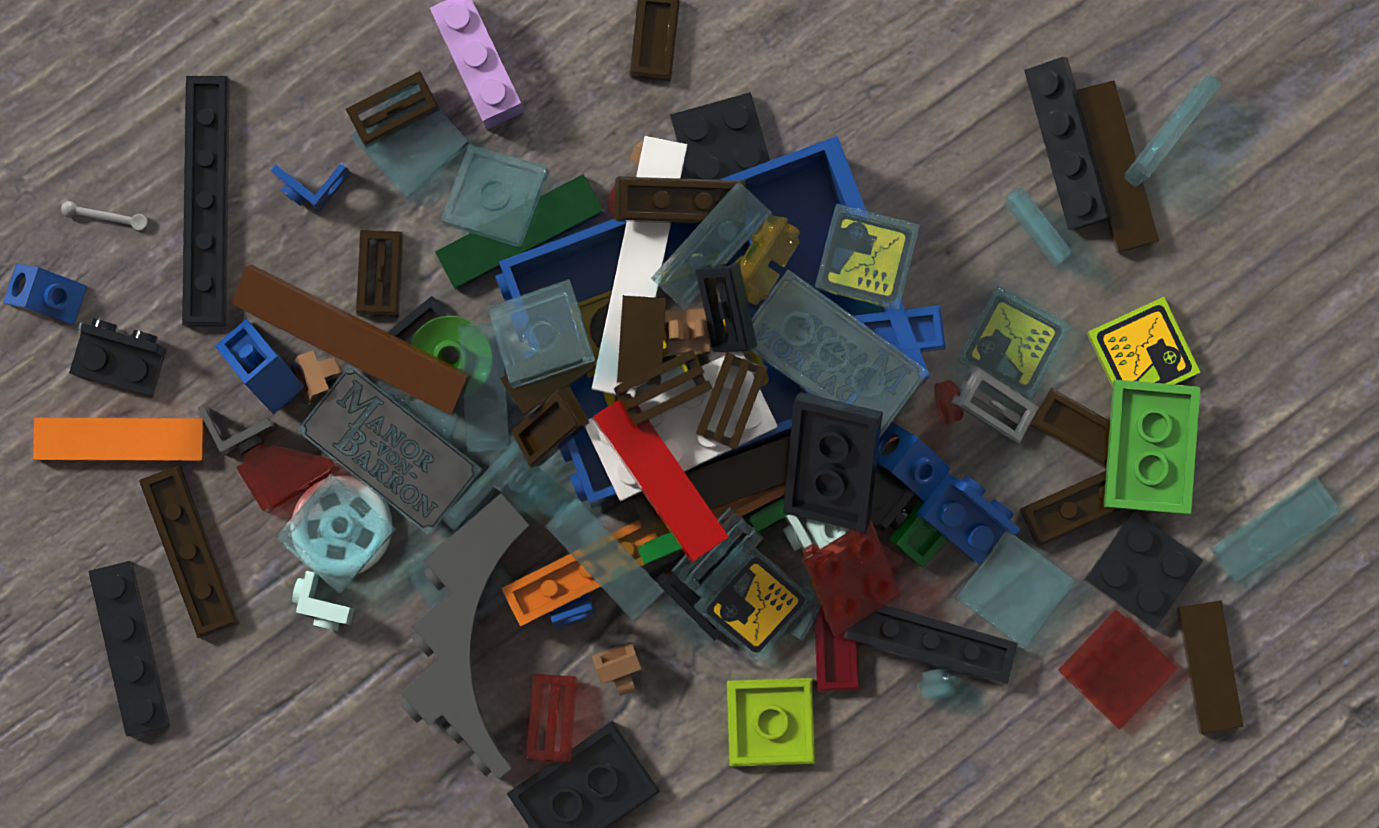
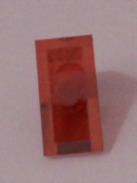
[236,444,340,513]

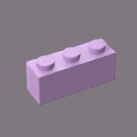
[430,0,524,130]

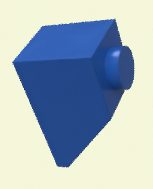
[215,318,305,415]

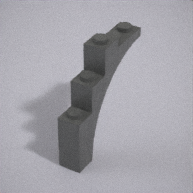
[401,493,530,780]

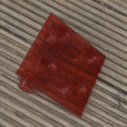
[801,520,900,636]
[1058,609,1178,730]

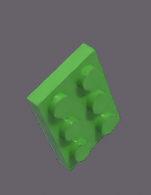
[1104,380,1200,515]

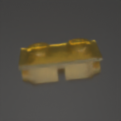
[734,215,801,306]

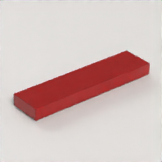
[592,393,729,563]

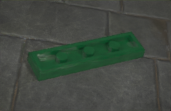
[435,174,604,290]

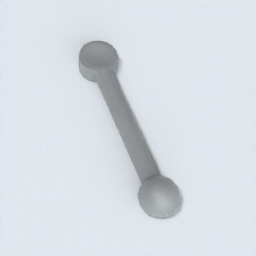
[61,201,148,231]

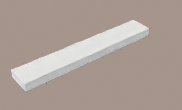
[592,136,687,397]

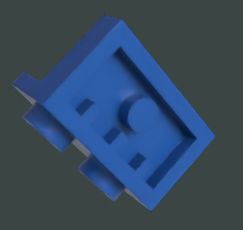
[916,473,1021,565]

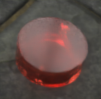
[934,380,964,424]

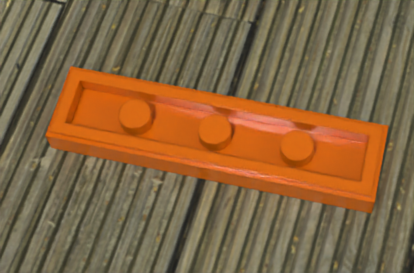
[33,418,205,462]

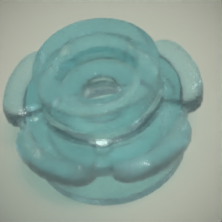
[917,669,958,700]

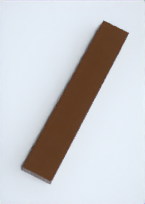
[231,264,471,415]

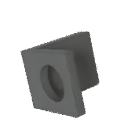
[197,405,277,456]

